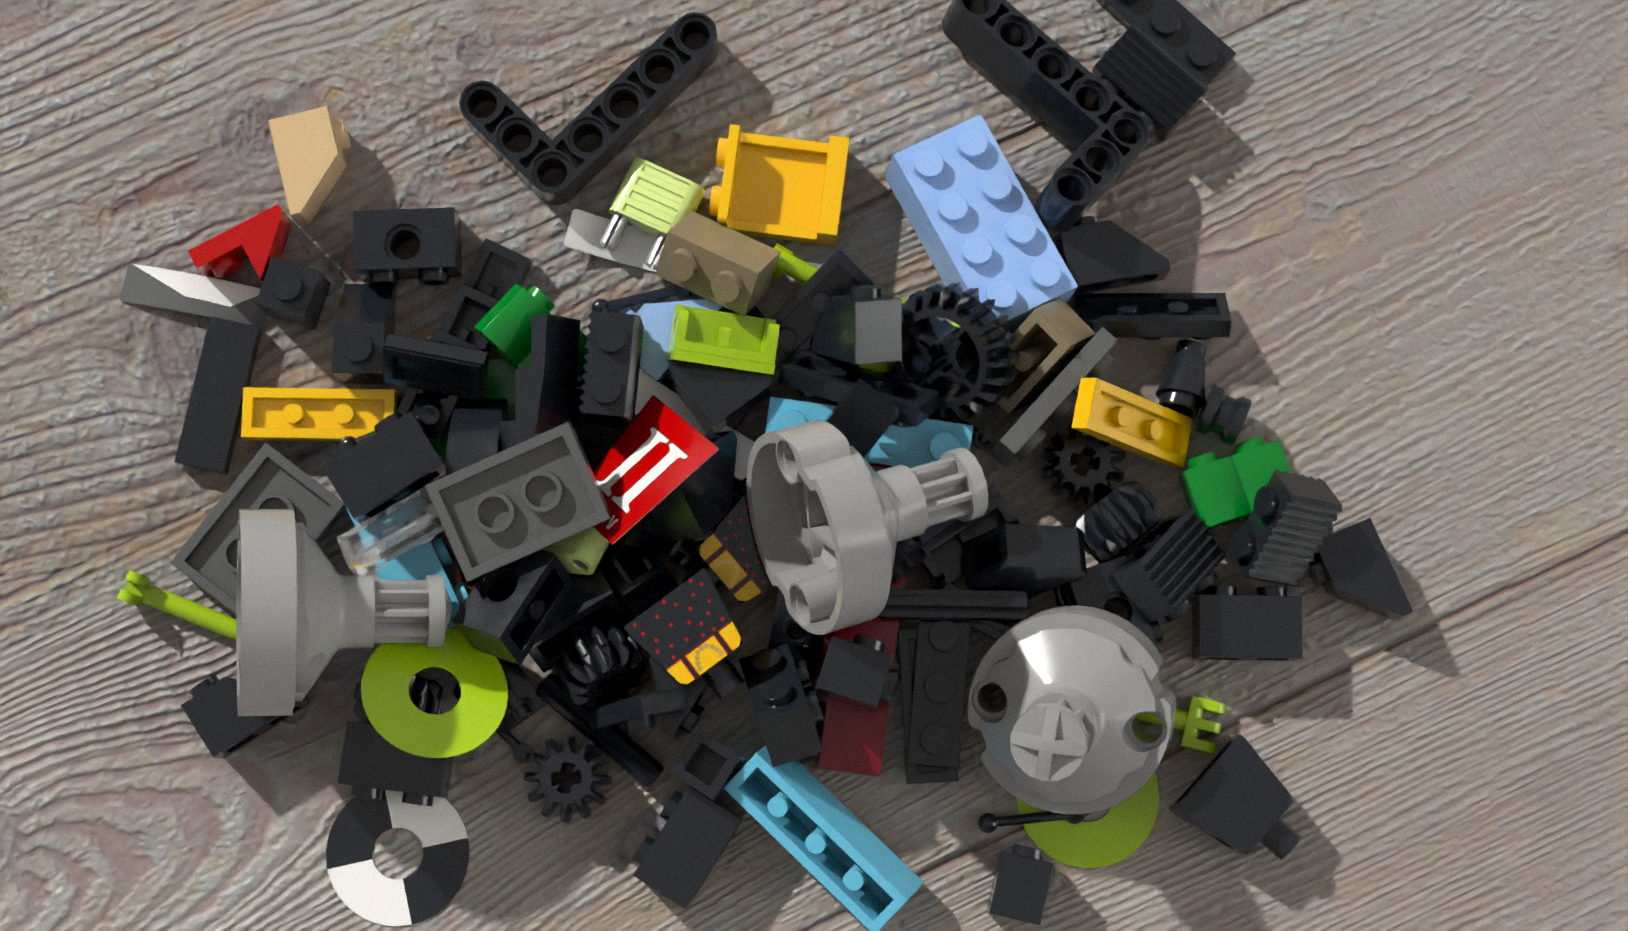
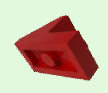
[188,204,292,282]

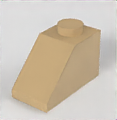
[268,106,351,227]

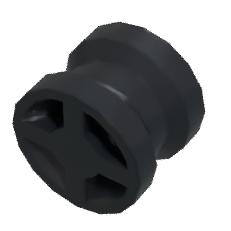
[1194,384,1252,446]

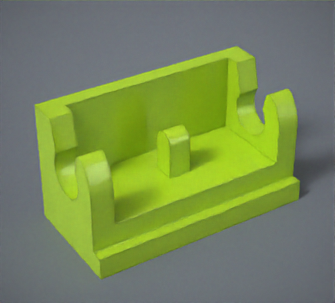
[667,304,780,375]

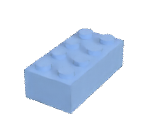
[885,114,1078,333]

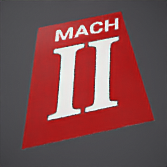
[593,395,719,545]

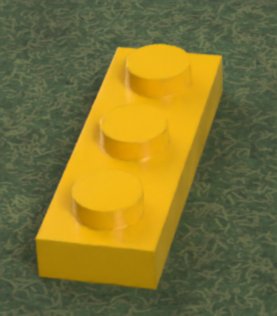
[1071,378,1193,467]
[241,387,398,442]

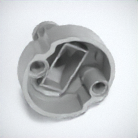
[747,420,988,635]
[236,509,453,716]
[968,605,1176,814]

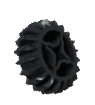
[886,282,1021,421]

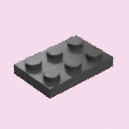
[990,327,1118,466]
[425,422,613,582]
[170,443,346,614]

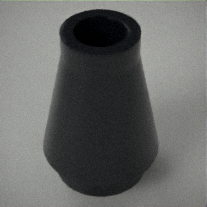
[1156,339,1207,418]

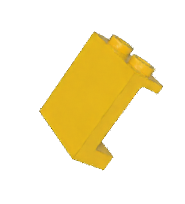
[709,124,850,247]

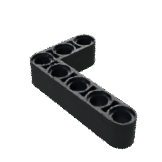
[942,0,1150,231]
[459,12,719,205]

